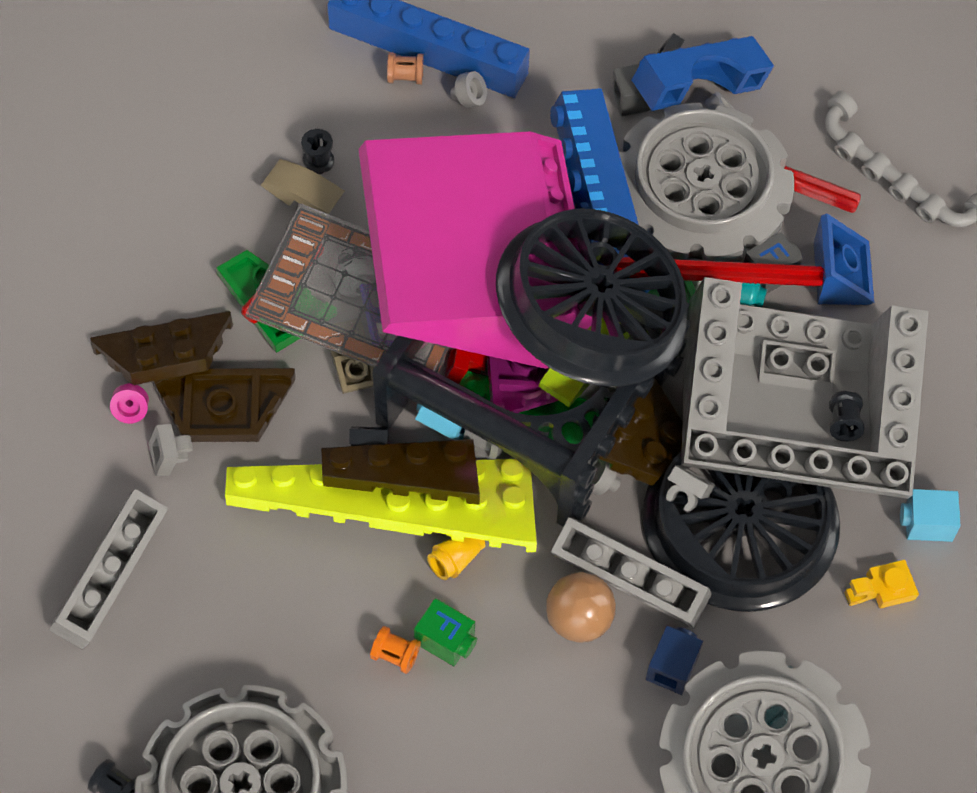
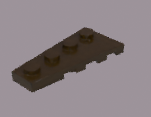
[321,439,480,505]

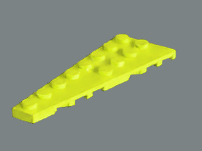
[225,459,537,552]

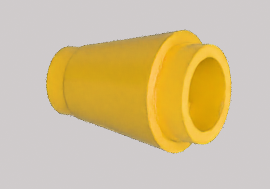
[427,537,486,580]

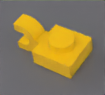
[844,560,919,609]

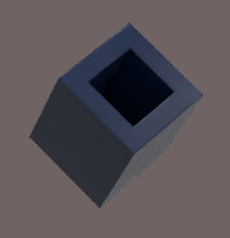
[646,626,703,695]

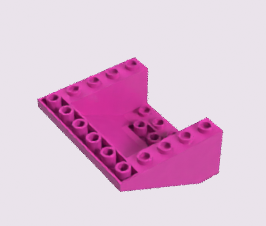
[358,131,592,369]

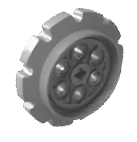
[619,103,794,262]
[659,651,871,793]
[135,685,348,793]

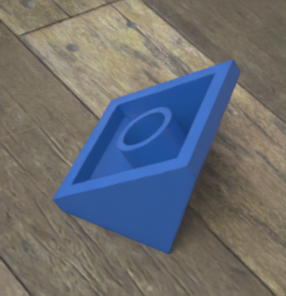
[813,213,875,305]

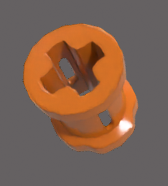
[370,626,421,674]

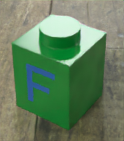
[414,598,478,667]

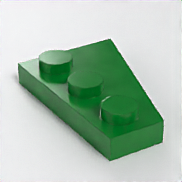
[216,250,338,353]

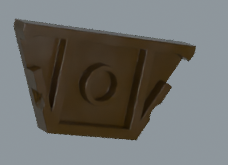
[90,311,233,385]
[153,368,296,442]
[599,376,682,486]

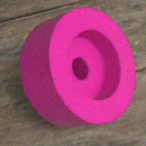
[110,383,149,424]

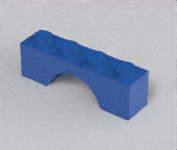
[632,36,774,111]

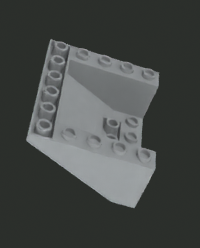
[681,277,929,499]

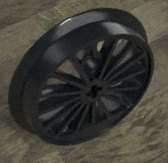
[496,209,687,386]
[643,450,840,612]

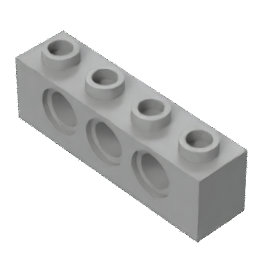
[49,489,169,650]
[551,517,712,628]

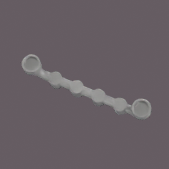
[825,91,977,227]

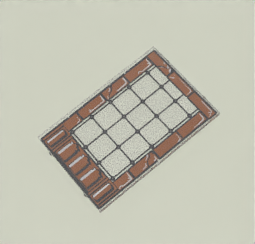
[246,203,450,373]

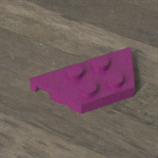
[487,356,558,413]

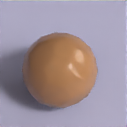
[546,572,616,643]

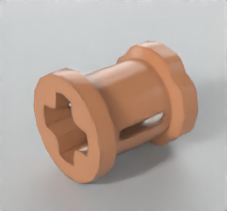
[387,52,424,85]

